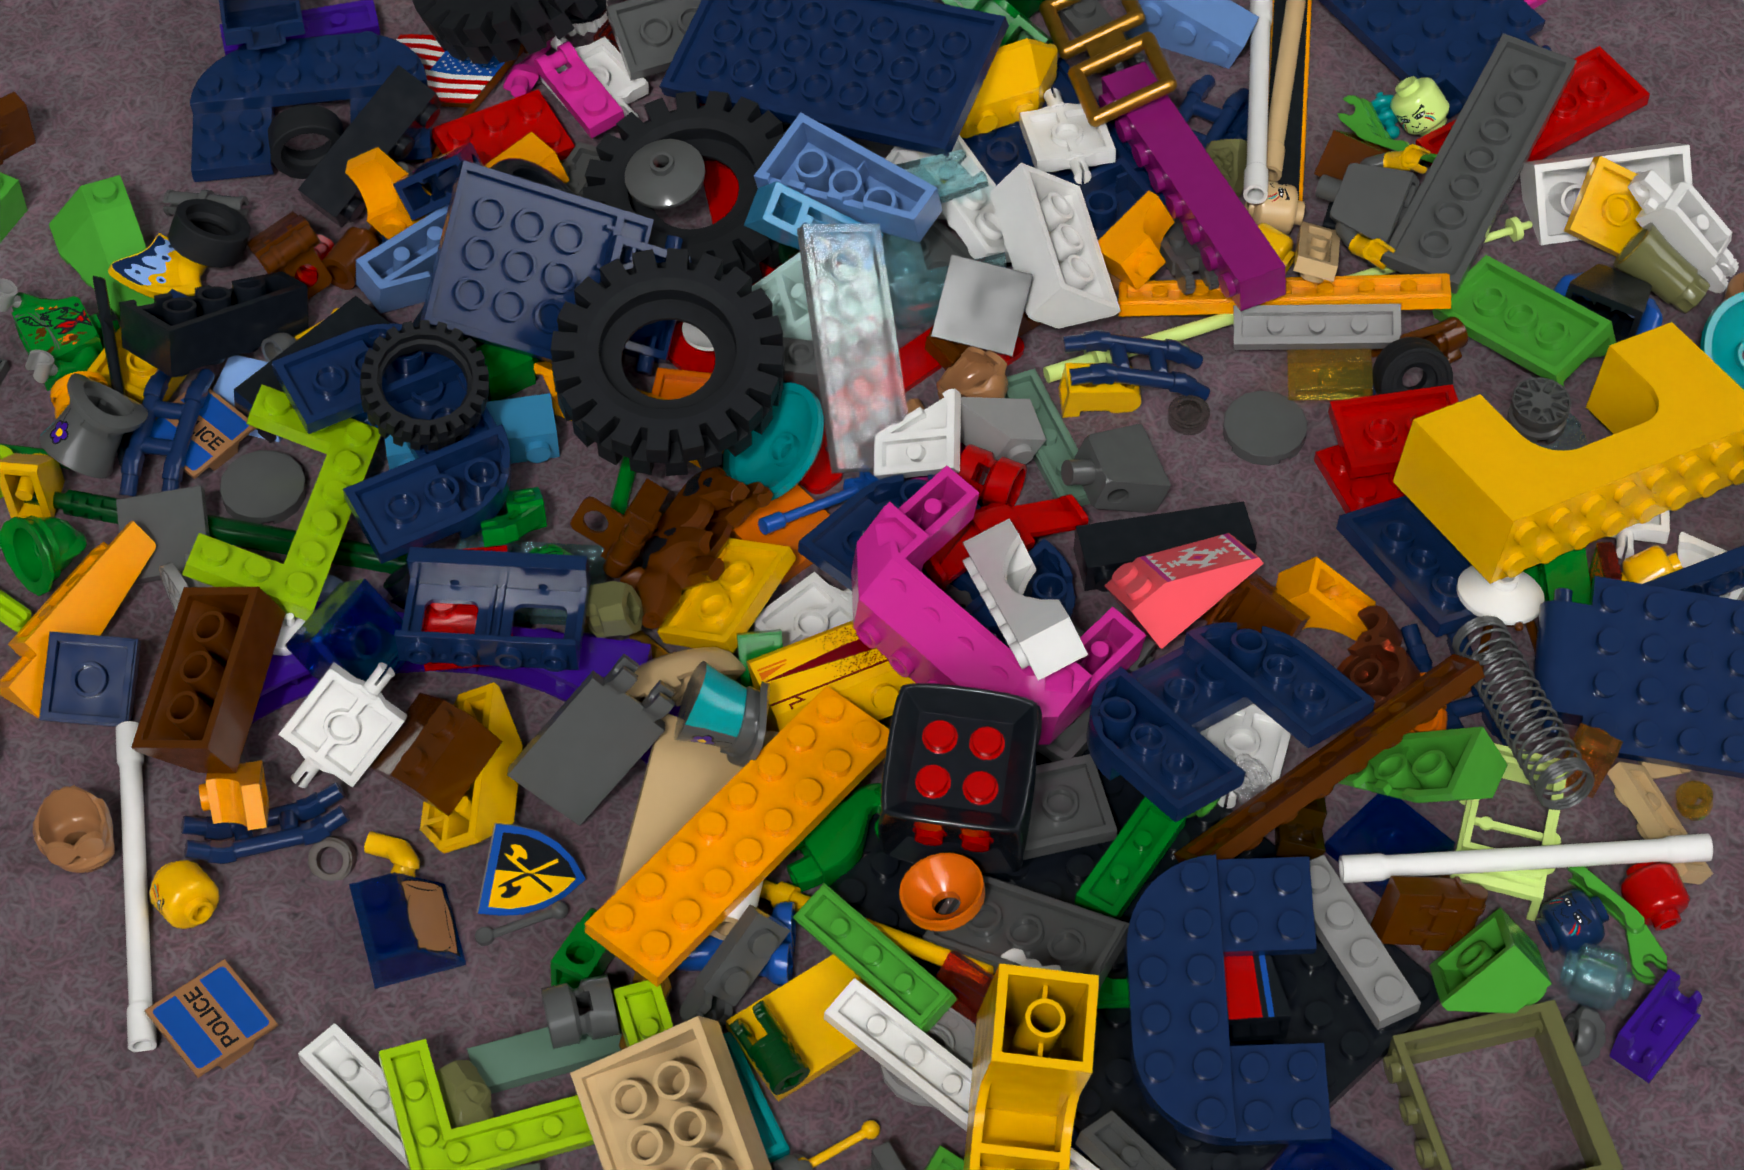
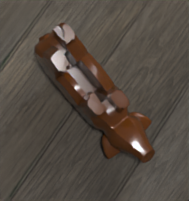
[620,467,773,629]

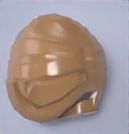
[936,346,1009,400]
[33,785,115,873]

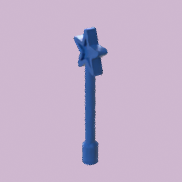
[758,467,879,535]

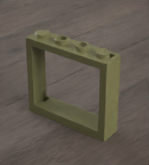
[1383,1000,1623,1170]

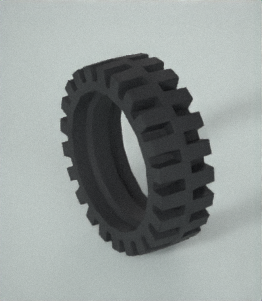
[360,320,489,451]

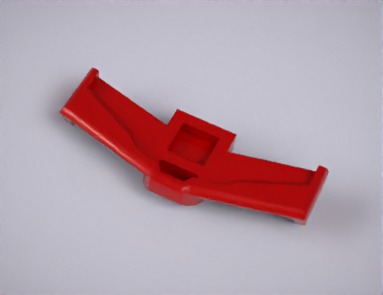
[923,494,1089,591]

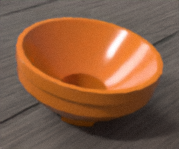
[899,853,985,931]

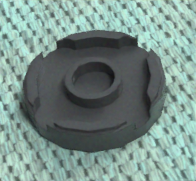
[1223,391,1307,466]
[220,450,306,524]

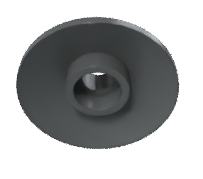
[625,139,706,209]

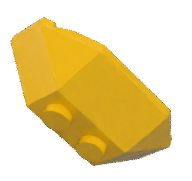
[959,38,1058,139]
[420,682,523,854]

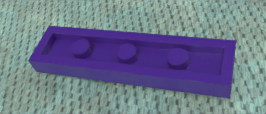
[219,0,380,56]

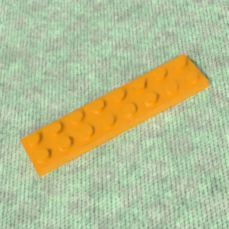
[585,686,890,987]

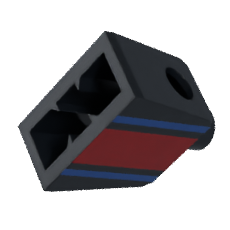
[1224,955,1291,1042]

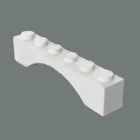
[962,518,1088,681]

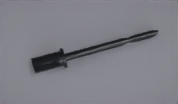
[93,276,144,468]

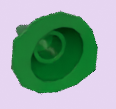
[0,515,87,596]

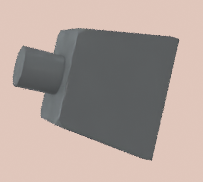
[1061,424,1171,513]

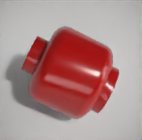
[1620,862,1690,931]

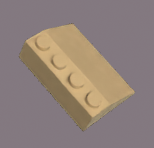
[570,1016,772,1170]

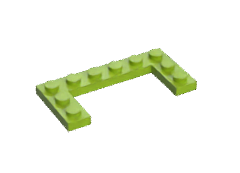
[182,384,381,622]
[378,980,673,1170]

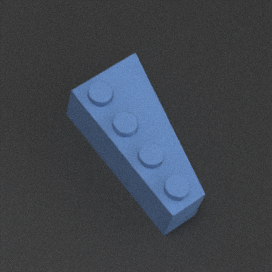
[754,112,942,243]

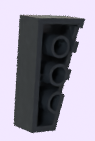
[120,271,309,377]

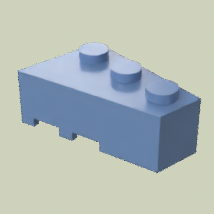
[1124,0,1259,69]
[356,204,449,314]

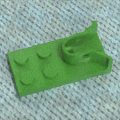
[1432,255,1616,387]

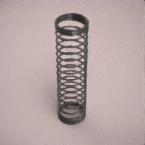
[1452,616,1595,810]

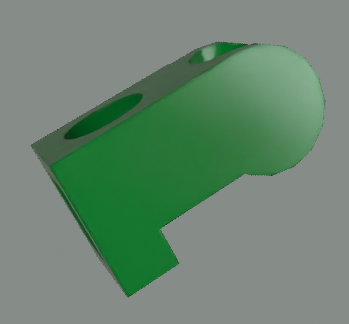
[551,908,615,988]

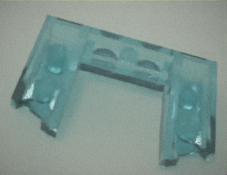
[878,149,1007,330]

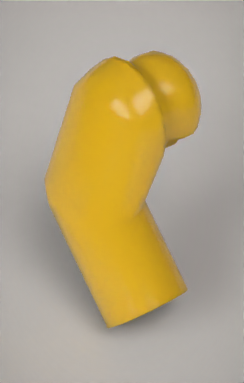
[364,831,420,881]

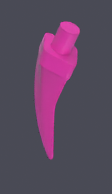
[503,37,554,98]

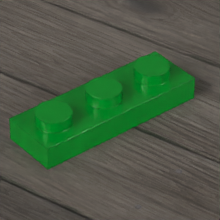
[1075,797,1186,920]

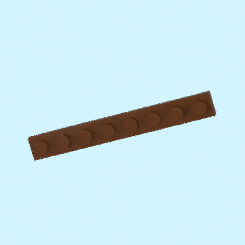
[1174,654,1485,863]

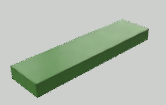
[792,883,957,1034]

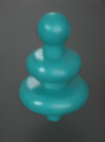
[1371,92,1400,139]

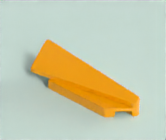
[0,521,156,718]

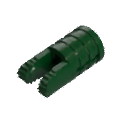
[729,1000,810,1095]

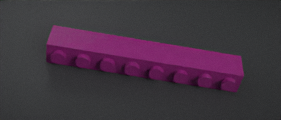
[1099,62,1286,311]

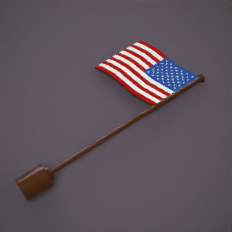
[322,34,528,290]

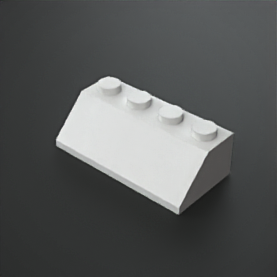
[1520,143,1693,245]
[990,162,1121,329]

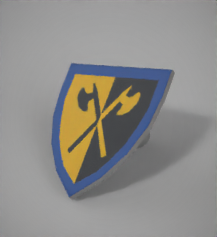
[477,823,586,916]

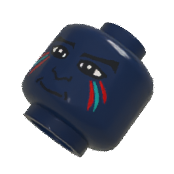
[1535,888,1609,957]

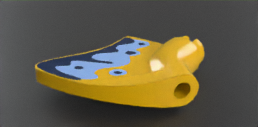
[108,233,207,298]

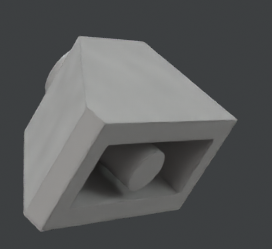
[960,397,1046,464]

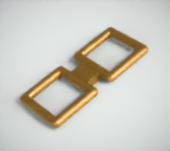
[1039,0,1177,127]

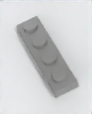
[1234,303,1401,350]
[1310,855,1421,1030]

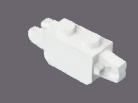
[1628,170,1739,294]

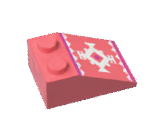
[1104,533,1264,649]

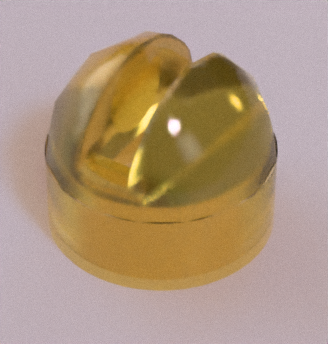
[1676,781,1713,821]

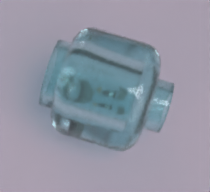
[1559,943,1634,1011]

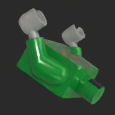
[0,278,120,391]

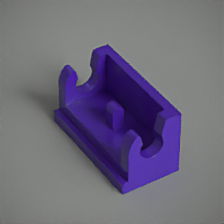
[1609,969,1702,1083]

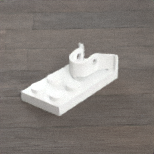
[885,135,1011,264]

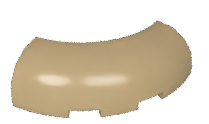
[626,647,746,706]

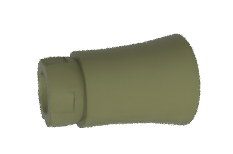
[1613,223,1710,314]

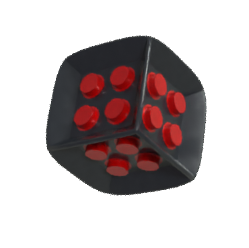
[878,683,1042,874]

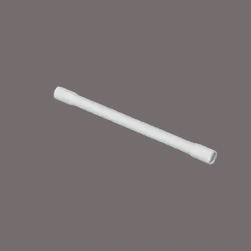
[1243,0,1273,204]
[116,721,157,1052]
[1339,833,1713,883]

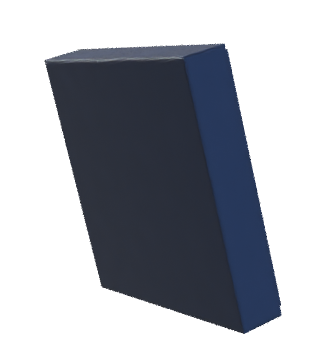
[39,631,141,727]

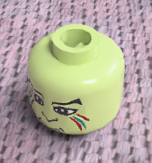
[1390,76,1450,136]

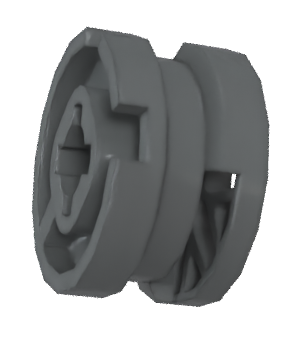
[1507,377,1571,444]

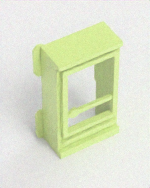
[1439,743,1568,921]

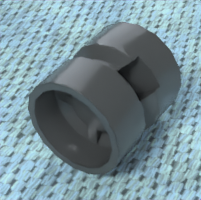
[541,974,619,1049]

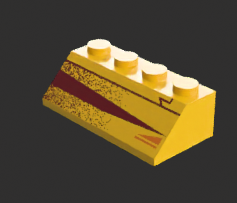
[746,620,915,732]

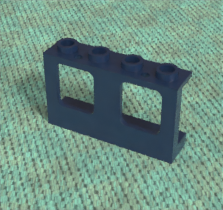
[394,547,590,672]

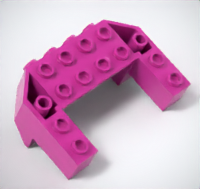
[851,465,1146,745]

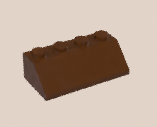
[131,587,286,773]

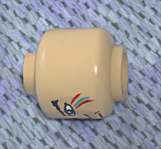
[1245,181,1305,235]

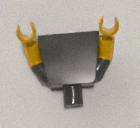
[1315,144,1431,270]

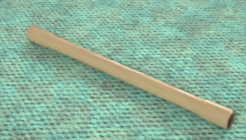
[1267,0,1306,182]

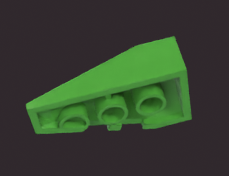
[49,175,154,320]
[1339,726,1508,803]

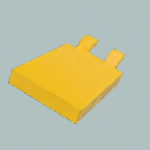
[726,955,898,1101]

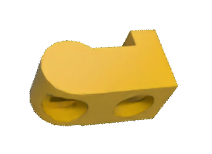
[1058,363,1141,418]

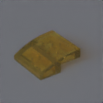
[1287,349,1373,400]

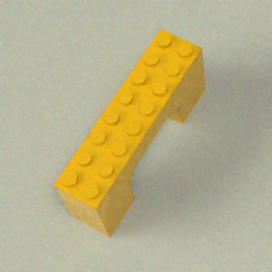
[1393,322,1744,584]
[963,963,1099,1170]

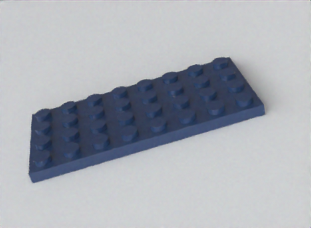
[659,0,1009,158]

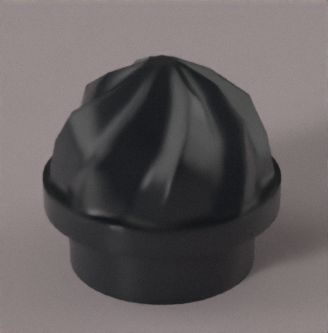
[383,564,410,609]

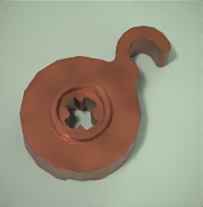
[1332,605,1421,726]

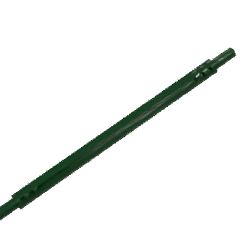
[24,489,408,574]

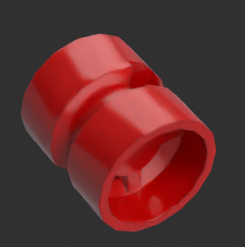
[957,444,1027,506]

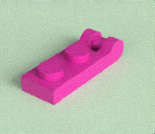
[534,41,624,139]

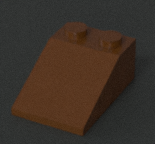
[369,693,503,816]

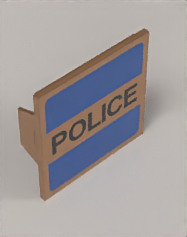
[150,388,256,479]
[144,959,278,1078]

